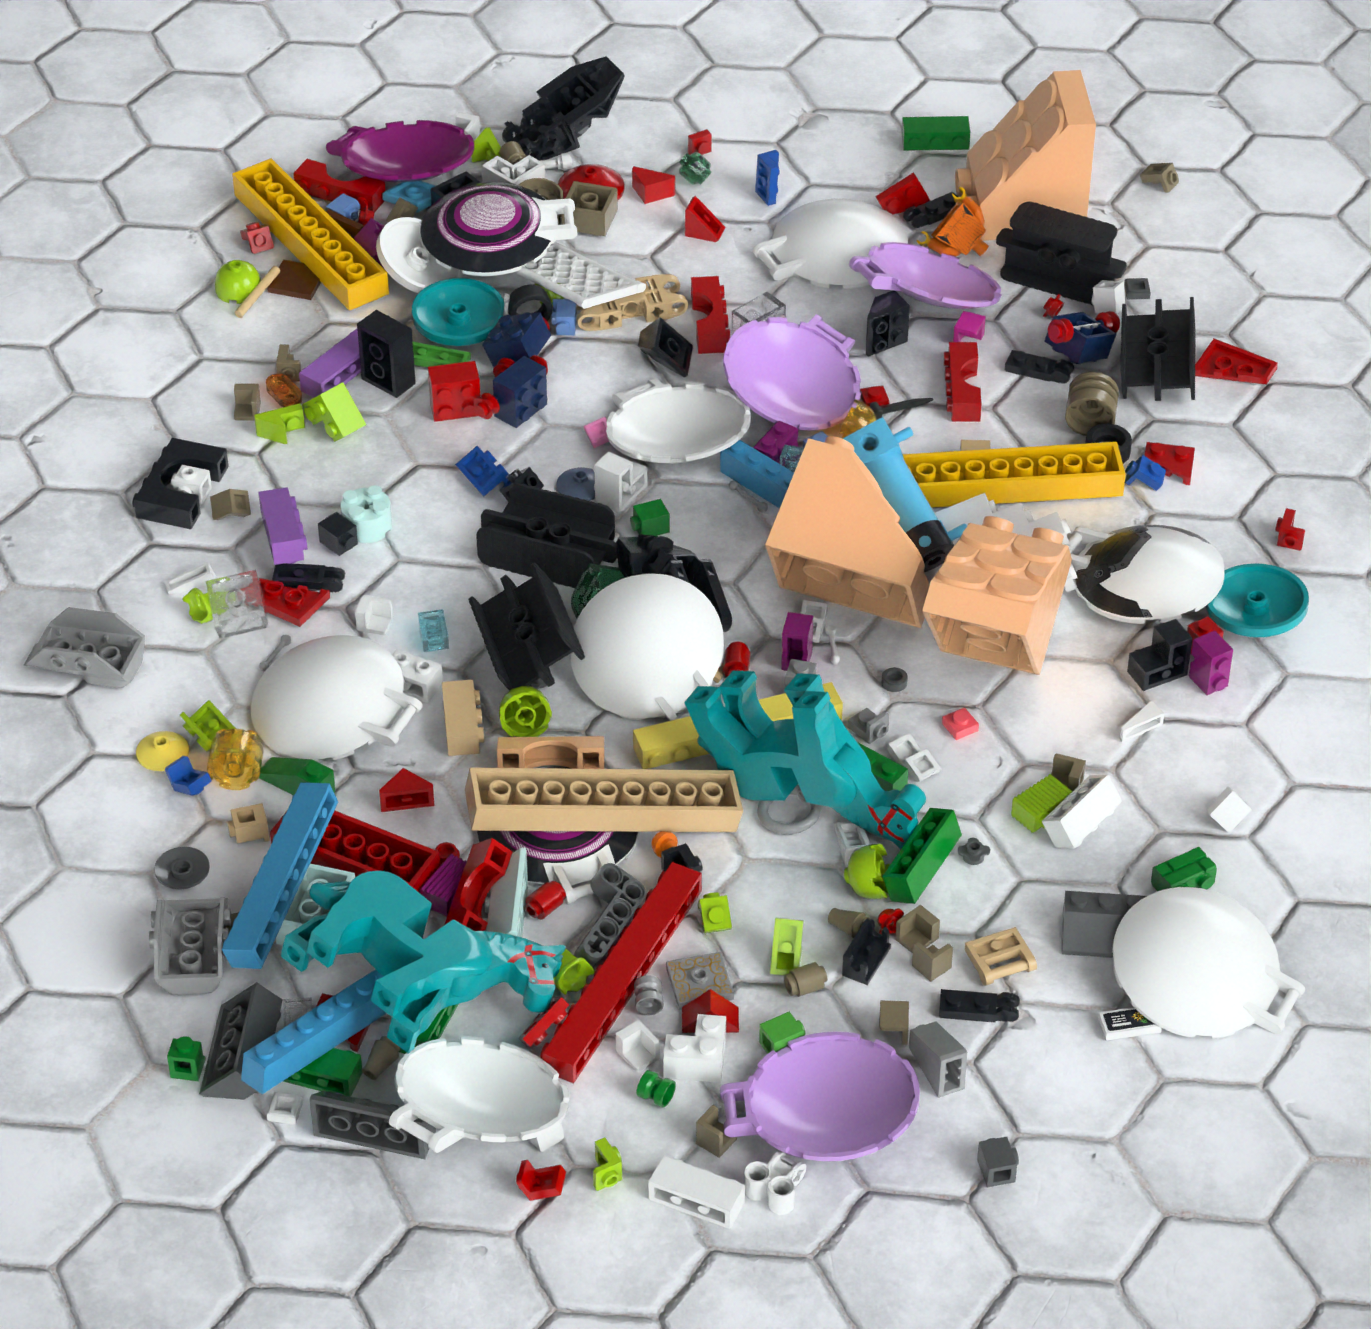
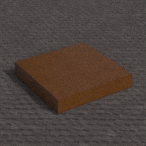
[267,259,321,300]

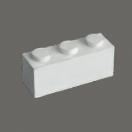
[1042,775,1122,849]
[649,1155,745,1229]

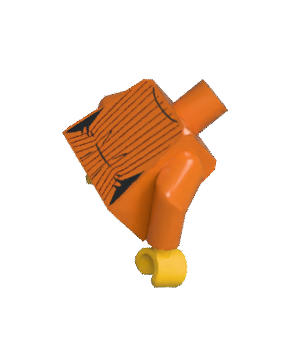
[916,187,989,257]

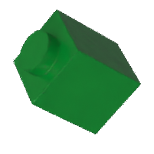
[630,499,670,536]

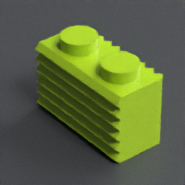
[1011,774,1073,833]

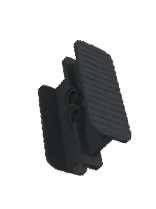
[996,201,1127,306]
[1120,297,1196,401]
[476,483,617,591]
[468,562,585,691]

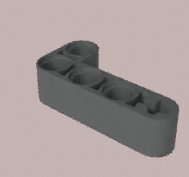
[574,863,646,968]

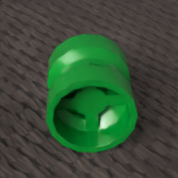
[636,1070,676,1108]

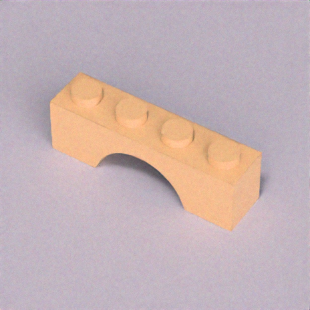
[497,736,605,769]

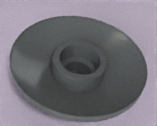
[154,847,210,889]

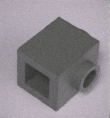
[977,1137,1019,1187]

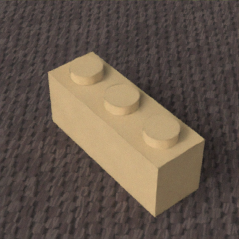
[442,680,484,756]

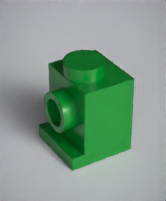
[167,1036,206,1082]

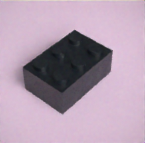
[357,310,416,398]

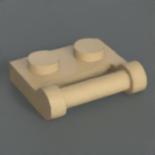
[965,927,1037,986]

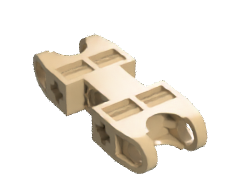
[574,274,688,331]

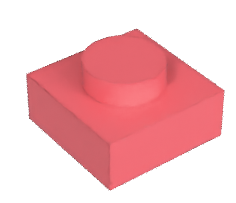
[942,707,979,740]

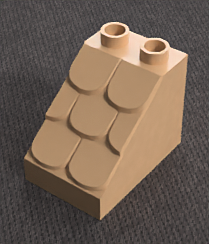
[955,70,1096,241]
[765,436,930,628]
[922,516,1072,675]

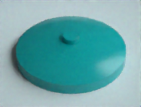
[412,278,504,346]
[1206,563,1309,637]

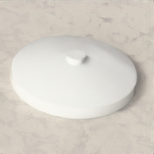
[376,217,463,293]

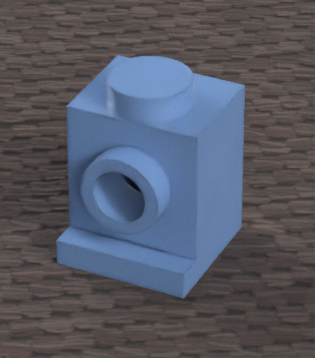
[326,194,360,221]
[552,299,577,336]

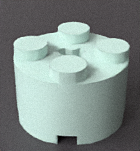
[341,485,392,543]

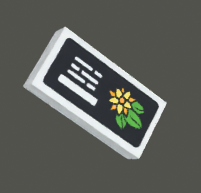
[1098,1007,1162,1040]

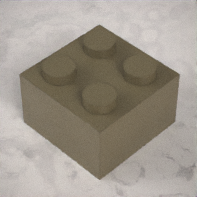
[561,181,618,236]

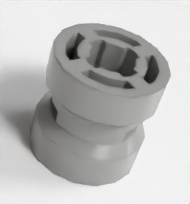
[634,975,664,1015]

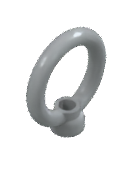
[757,784,822,834]

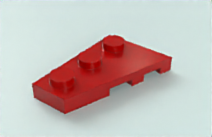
[1195,338,1278,385]
[238,577,330,627]

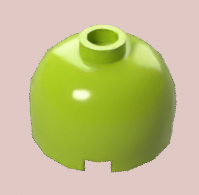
[215,260,261,304]
[499,686,552,737]
[844,843,890,899]

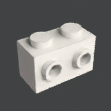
[392,649,443,703]

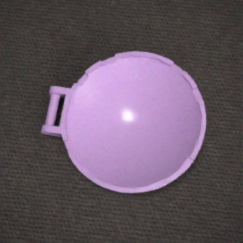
[849,242,1002,309]
[723,314,861,431]
[720,1032,920,1161]

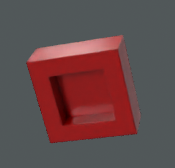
[688,129,712,158]
[860,386,889,409]

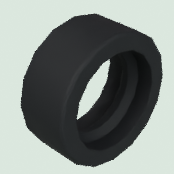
[508,284,553,321]
[1085,423,1132,464]

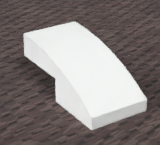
[800,600,828,643]
[886,733,941,782]

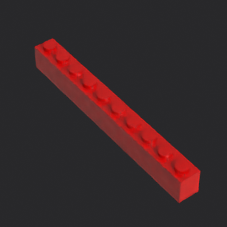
[540,862,702,1084]

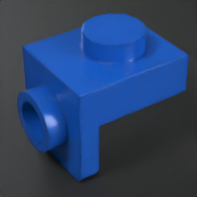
[1125,455,1166,491]
[165,756,212,795]

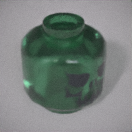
[679,152,712,185]

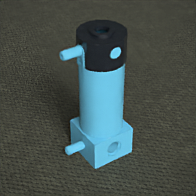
[843,417,967,572]

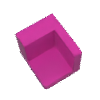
[953,311,986,342]

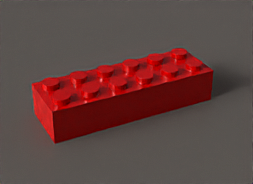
[270,811,440,892]

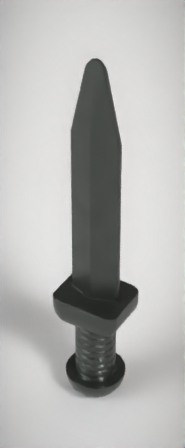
[850,398,933,423]

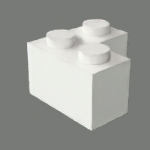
[482,155,545,185]
[593,451,647,513]
[663,1014,726,1083]

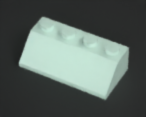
[483,848,528,937]

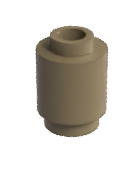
[499,141,527,165]
[783,962,828,997]

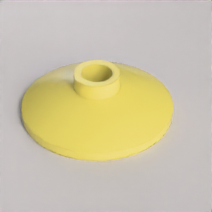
[136,731,189,771]

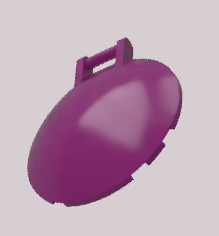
[326,120,474,182]

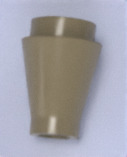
[828,908,870,938]
[362,1036,401,1080]

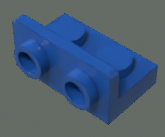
[755,150,780,206]
[455,446,509,497]

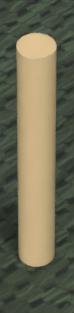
[235,266,280,318]

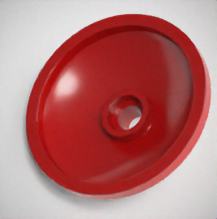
[558,164,625,200]

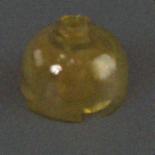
[839,399,877,439]

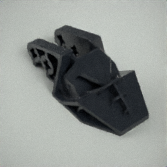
[502,56,625,161]
[616,534,732,632]

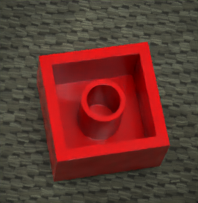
[428,361,481,422]

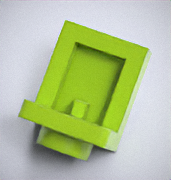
[697,892,732,933]
[593,1137,622,1191]

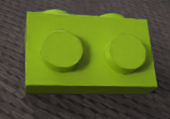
[180,700,241,756]

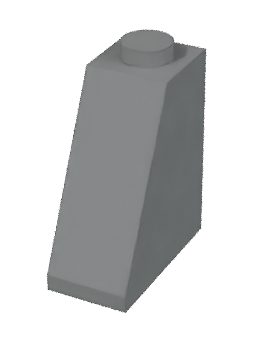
[909,1021,968,1098]

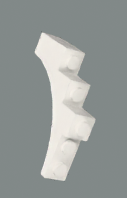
[935,493,1078,592]

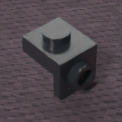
[661,843,703,872]

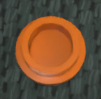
[651,831,678,858]

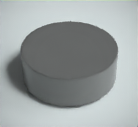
[881,667,908,692]

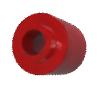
[723,641,750,677]
[525,881,566,920]

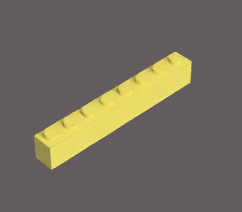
[633,682,843,769]

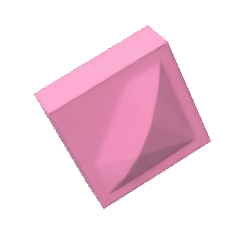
[583,417,609,448]

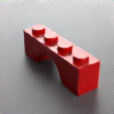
[294,159,386,212]
[691,276,730,354]
[944,342,982,422]
[444,838,513,931]

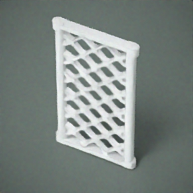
[514,242,646,309]

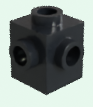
[499,467,544,502]

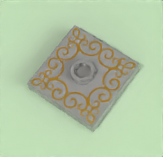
[666,952,734,1010]

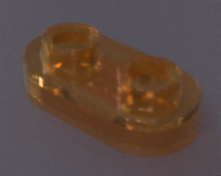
[266,374,302,407]

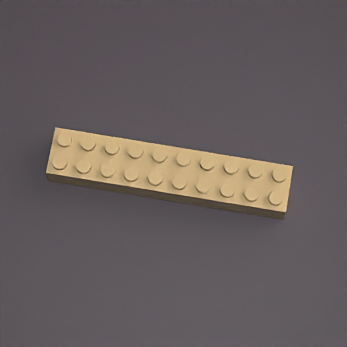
[464,768,743,832]

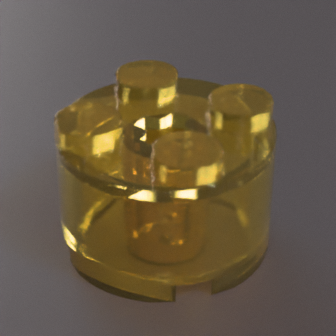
[207,729,264,790]

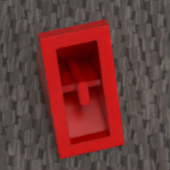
[632,166,675,204]
[685,196,726,242]
[379,768,435,812]
[682,989,739,1033]

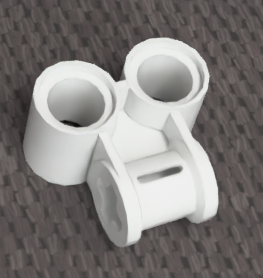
[744,1150,806,1215]

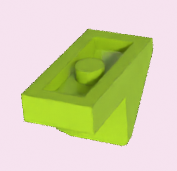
[472,127,501,162]
[254,403,305,444]
[770,917,804,975]

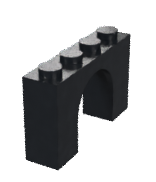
[132,438,229,529]

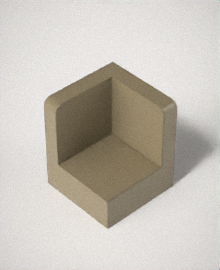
[234,384,261,421]
[210,489,251,520]
[1051,753,1086,791]
[895,905,940,953]
[912,942,953,981]
[879,1000,909,1045]
[696,1105,737,1158]

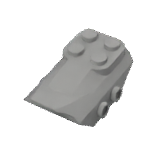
[24,607,145,688]
[149,897,231,995]

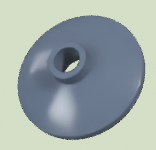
[556,467,595,501]

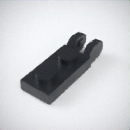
[903,192,958,228]
[1005,350,1075,384]
[272,563,345,593]
[939,989,1020,1023]

